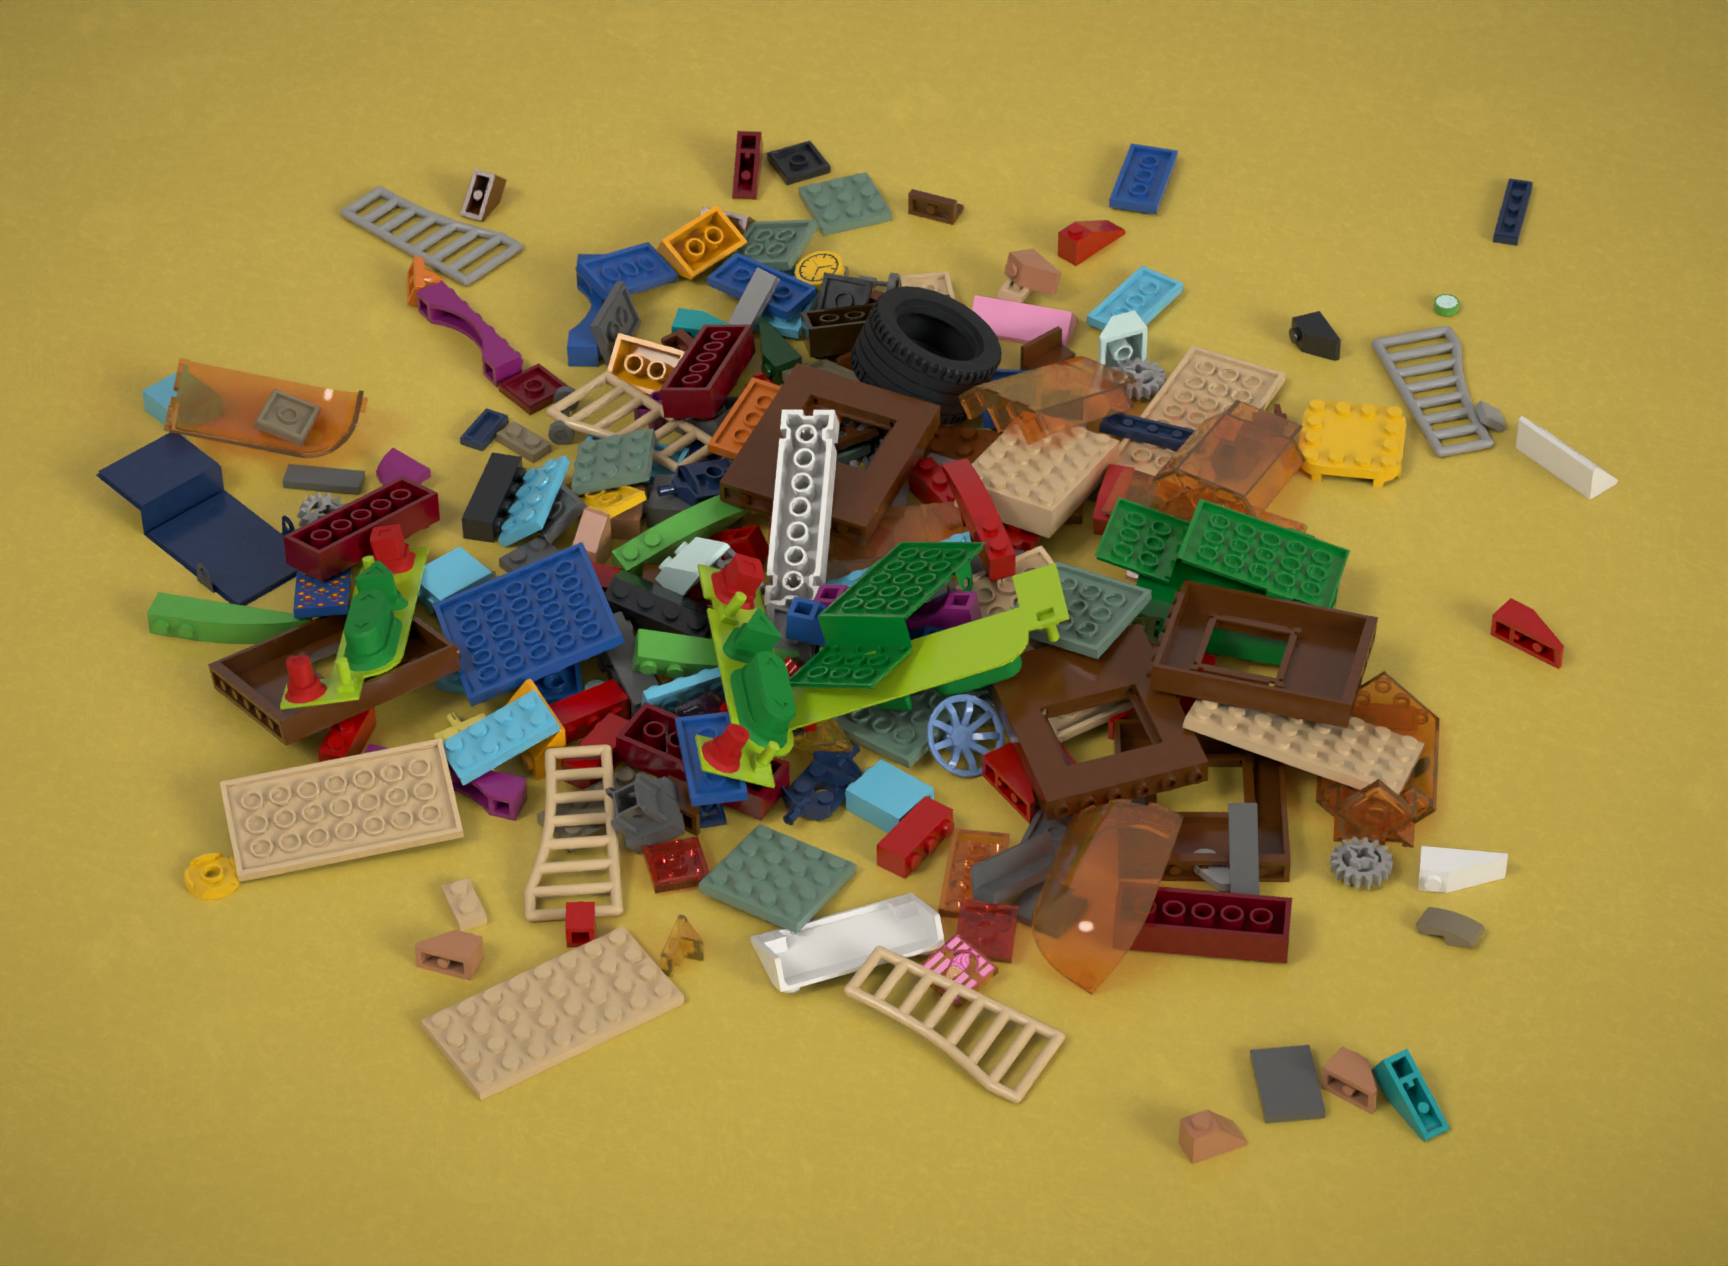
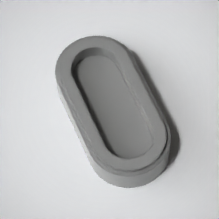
[1194,849,1230,891]

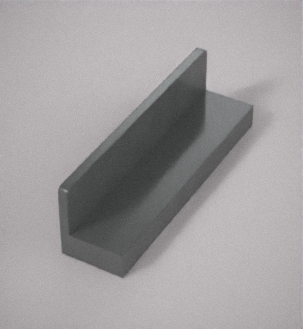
[970,831,1071,905]

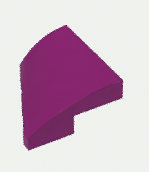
[376,448,431,485]

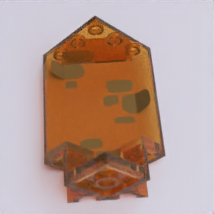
[1316,671,1440,848]

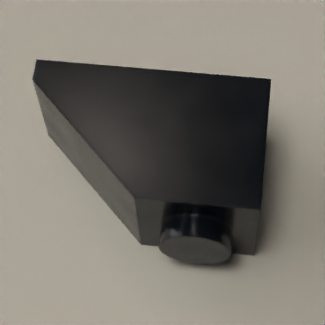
[1289,311,1341,361]

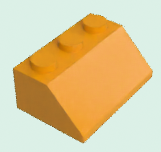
[657,205,748,280]
[607,333,685,395]
[505,679,566,780]

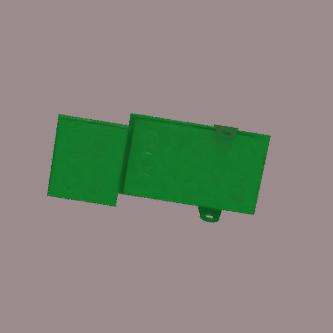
[1094,497,1350,608]
[789,542,986,689]

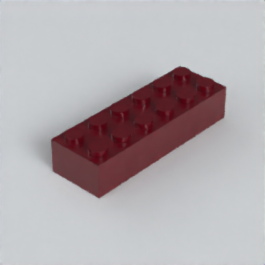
[660,324,756,420]
[283,476,440,582]
[616,702,790,821]
[1112,883,1292,964]

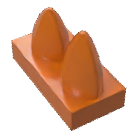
[407,256,444,307]

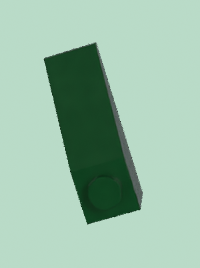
[759,317,802,386]

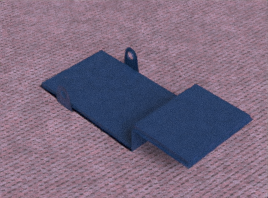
[96,430,297,606]

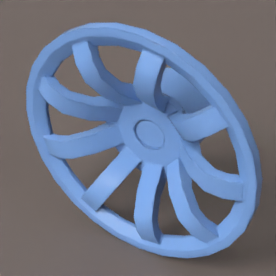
[926,694,1004,777]

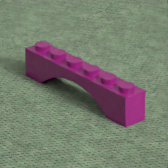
[416,281,523,387]
[813,584,982,631]
[364,744,528,821]

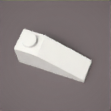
[1418,846,1508,893]

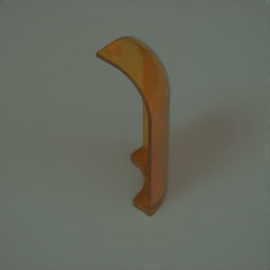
[164,358,368,458]
[1031,799,1184,995]

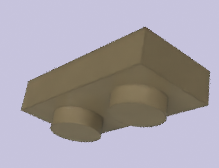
[496,421,551,463]

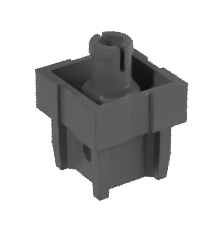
[605,772,685,854]

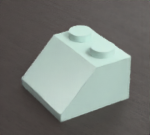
[1098,310,1148,380]
[655,537,730,596]

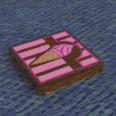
[919,933,999,1010]

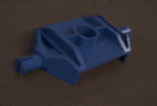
[657,458,733,506]
[781,743,862,826]

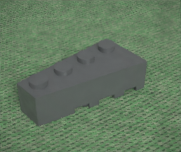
[592,612,663,718]

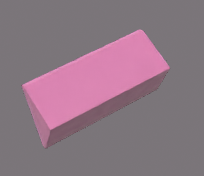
[972,295,1078,347]

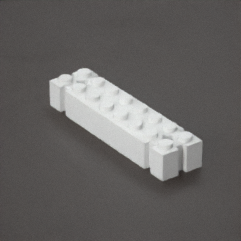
[764,410,839,608]

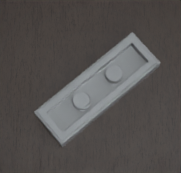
[728,267,780,330]

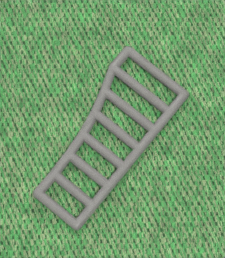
[340,186,523,286]
[1371,326,1494,458]

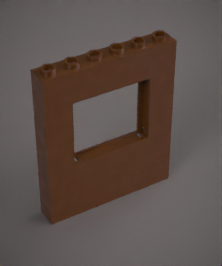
[719,363,941,546]
[1146,580,1378,728]
[208,604,461,746]
[986,623,1208,821]
[1113,719,1291,882]

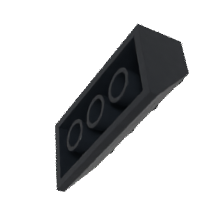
[605,569,713,638]

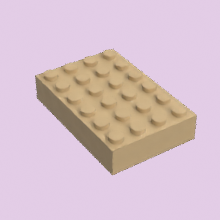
[954,410,1119,538]

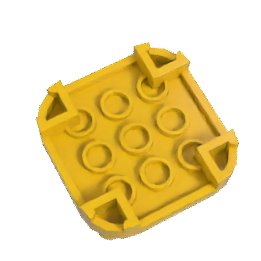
[1297,399,1406,487]

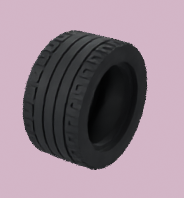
[850,286,1002,425]

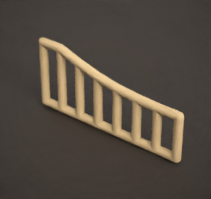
[546,371,726,476]
[524,744,623,922]
[844,946,1065,1103]

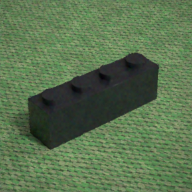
[462,452,526,543]

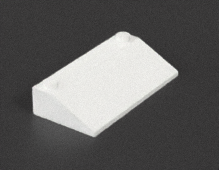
[750,893,945,993]

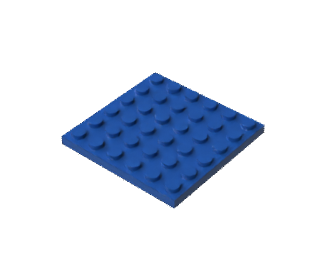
[433,542,625,707]

